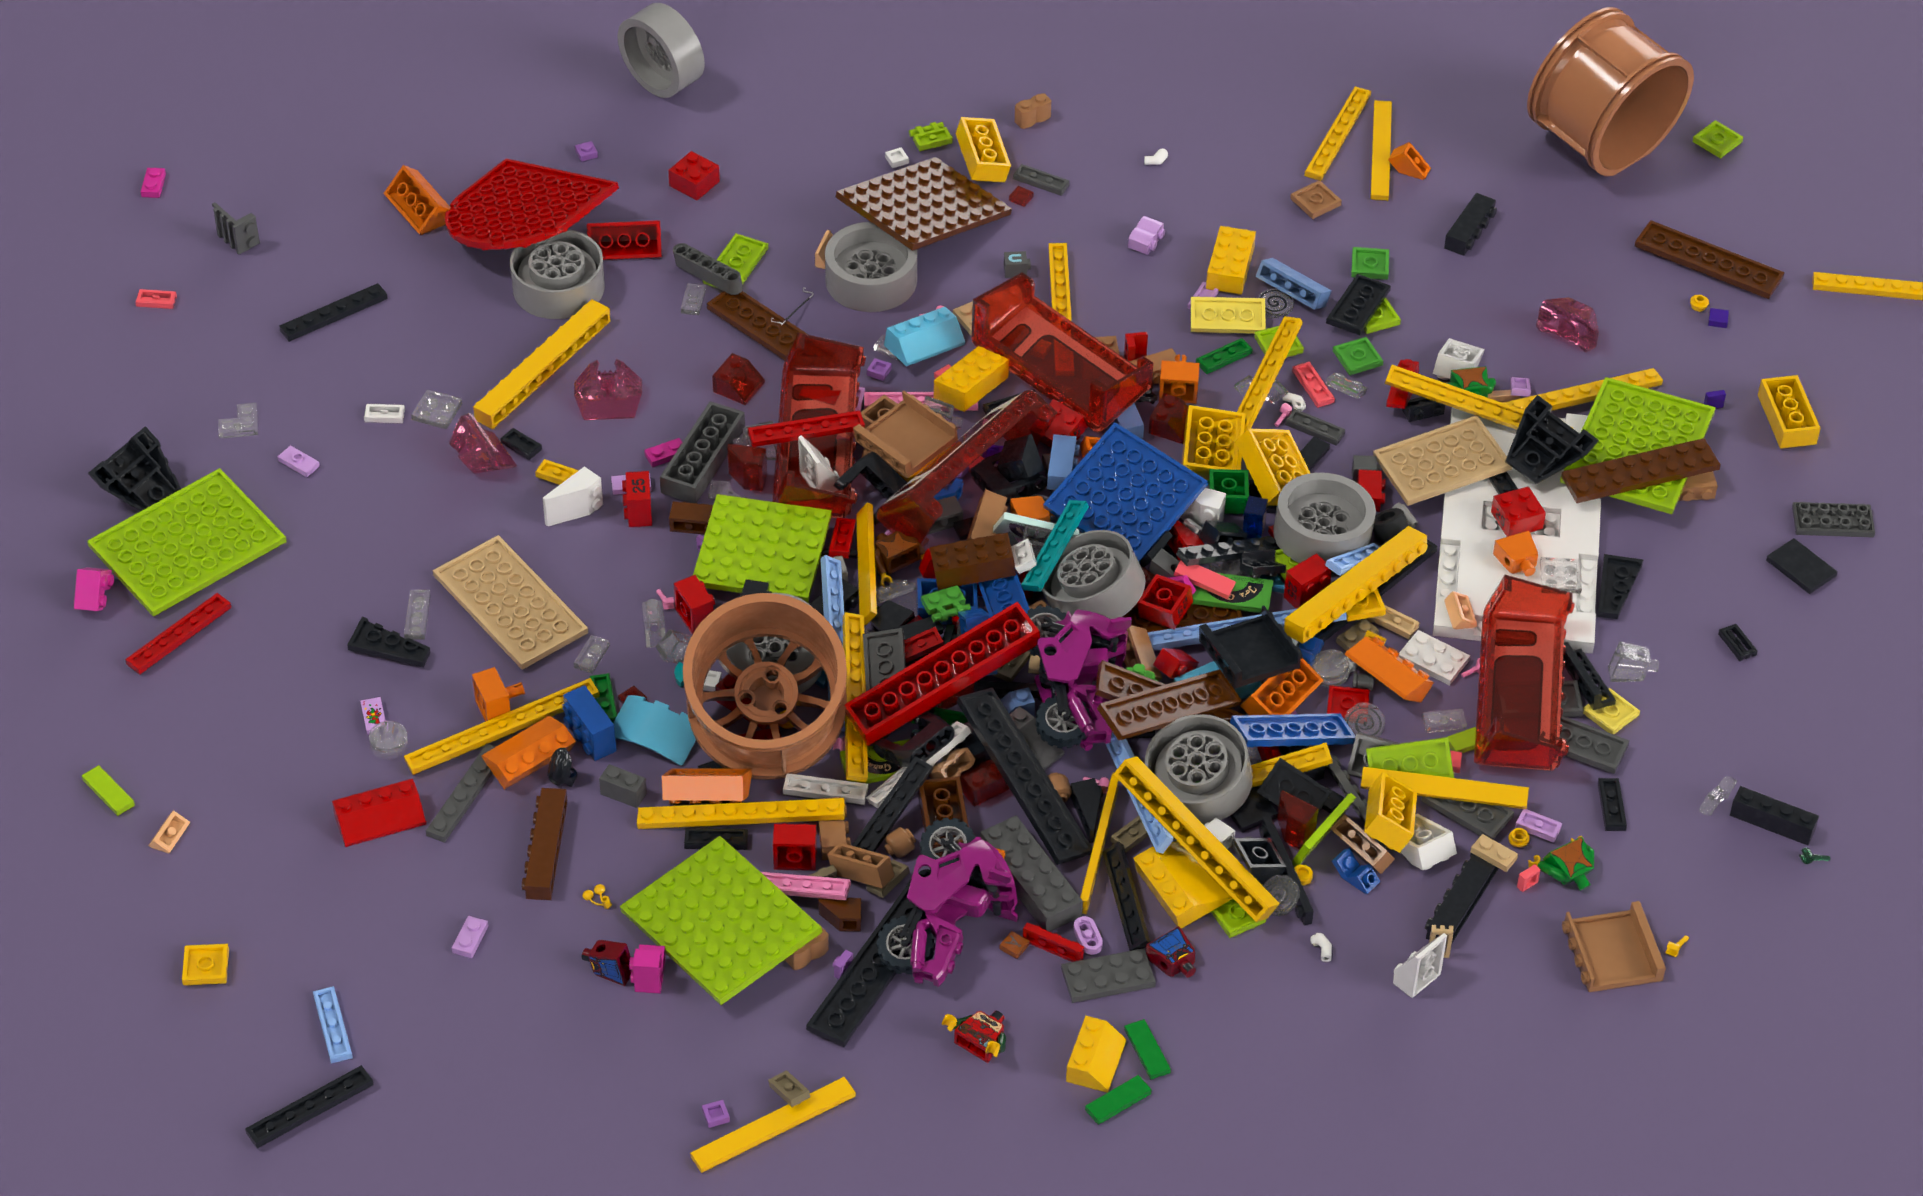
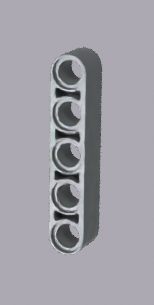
[672,243,743,295]

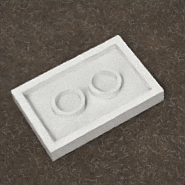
[1399,630,1470,686]

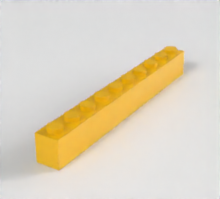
[473,299,610,430]
[1284,526,1428,644]
[1113,756,1280,922]

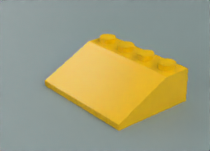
[1181,405,1246,480]
[1235,429,1310,506]
[1133,841,1233,929]

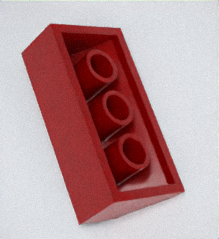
[587,220,662,260]
[332,778,426,847]

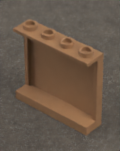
[853,391,958,478]
[1562,901,1666,992]

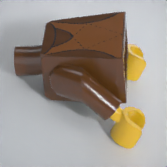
[875,531,926,590]

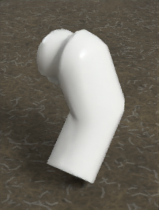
[1144,148,1168,165]
[1283,391,1306,411]
[1310,933,1332,962]

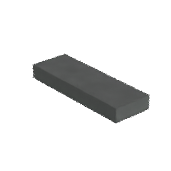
[1013,164,1070,196]
[1285,409,1345,445]

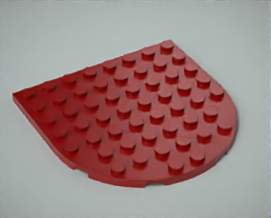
[445,159,619,250]

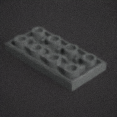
[1792,502,1875,537]

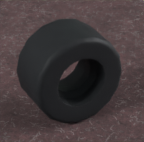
[1373,508,1409,542]

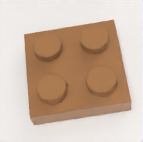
[1290,180,1342,219]

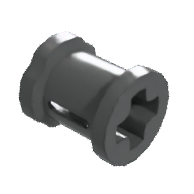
[1352,671,1374,691]

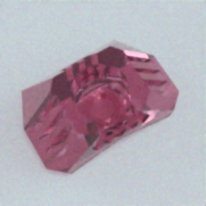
[1536,297,1599,352]
[574,359,642,420]
[449,413,517,474]

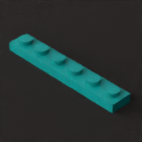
[1021,500,1089,592]

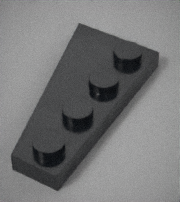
[1597,554,1644,619]
[347,616,431,667]

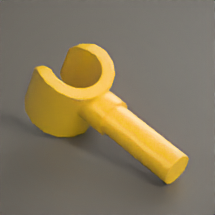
[1665,935,1689,957]

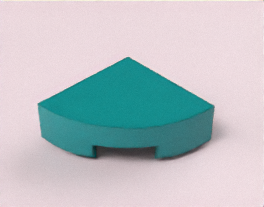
[674,662,684,687]

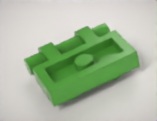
[921,585,971,622]

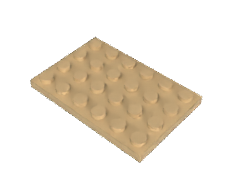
[1373,415,1512,506]

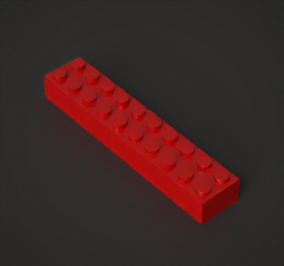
[844,602,1040,746]

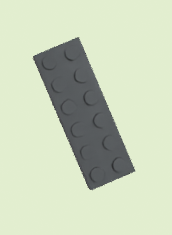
[660,401,745,503]
[980,815,1083,932]

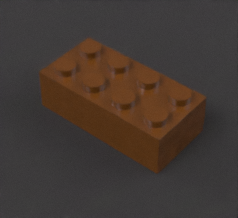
[930,532,1016,590]
[918,776,969,857]

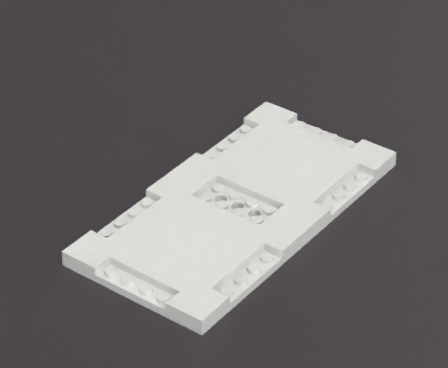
[1433,407,1601,653]

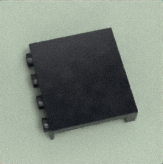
[1199,606,1302,689]

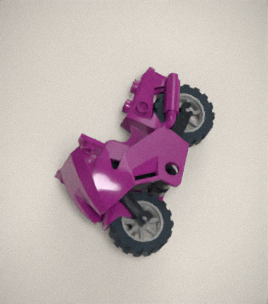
[1026,606,1132,751]
[877,818,1018,987]

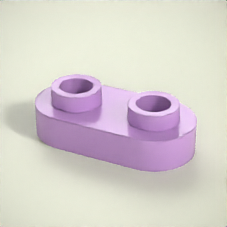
[1074,916,1103,955]

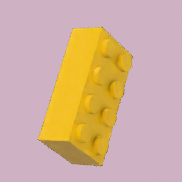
[955,117,1011,182]
[1206,226,1256,295]
[933,346,1009,412]
[1758,375,1821,449]
[1364,771,1417,853]

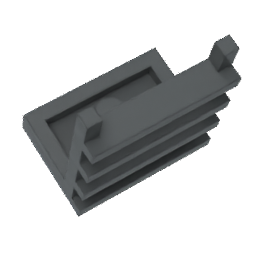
[212,202,260,255]

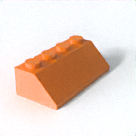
[383,165,451,235]
[1344,636,1434,703]
[1240,658,1324,715]
[481,716,576,790]
[662,768,752,804]

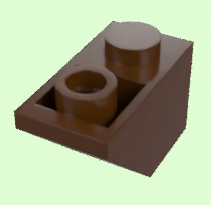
[819,897,861,932]

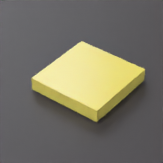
[1583,688,1640,735]

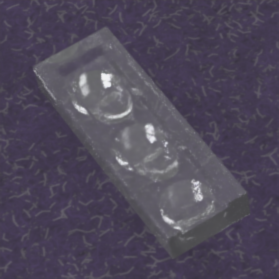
[404,590,431,640]

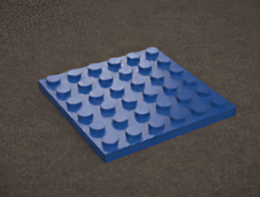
[1043,422,1208,564]

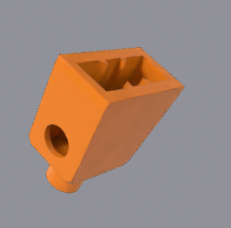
[1010,496,1055,522]
[1493,531,1538,576]

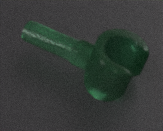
[1799,848,1831,864]

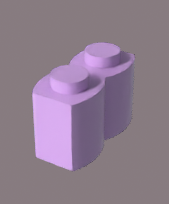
[1128,216,1165,255]

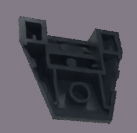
[1505,395,1599,484]
[88,426,181,511]

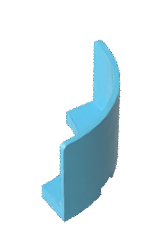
[613,695,696,766]

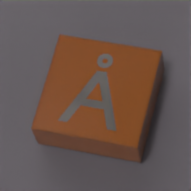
[999,931,1029,959]

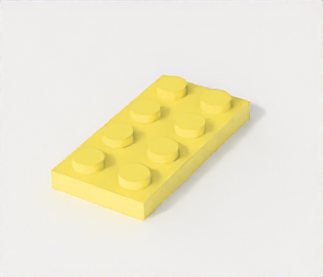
[1191,297,1266,334]

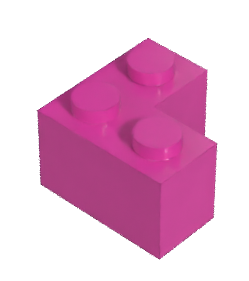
[74,568,114,611]
[629,944,666,994]

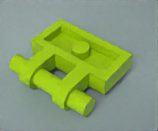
[909,122,953,152]

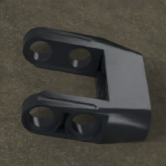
[970,451,1047,504]
[833,452,910,526]
[873,711,955,767]

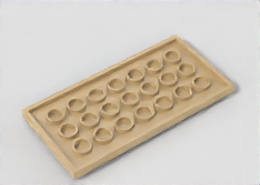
[433,535,588,670]

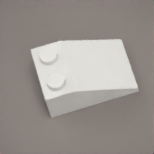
[1433,338,1485,380]
[798,435,840,499]
[543,466,603,526]
[1180,488,1226,528]
[1401,814,1457,870]
[1393,933,1447,998]

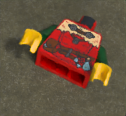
[941,1010,1006,1063]

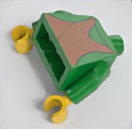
[1447,366,1496,398]
[1528,836,1594,891]

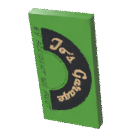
[1192,573,1273,613]

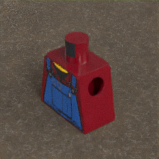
[1146,926,1196,978]
[582,940,631,986]

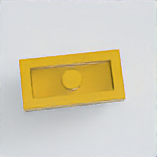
[535,459,579,485]

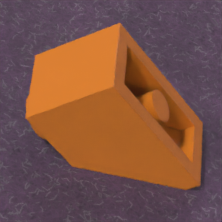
[1388,142,1431,180]

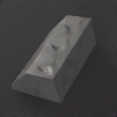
[1347,732,1400,777]

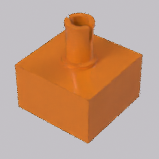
[1159,354,1200,404]
[472,667,525,722]

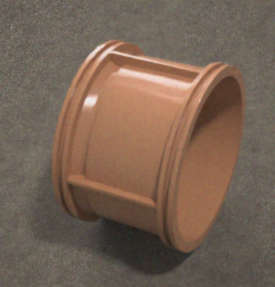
[1527,7,1694,176]
[683,593,847,780]

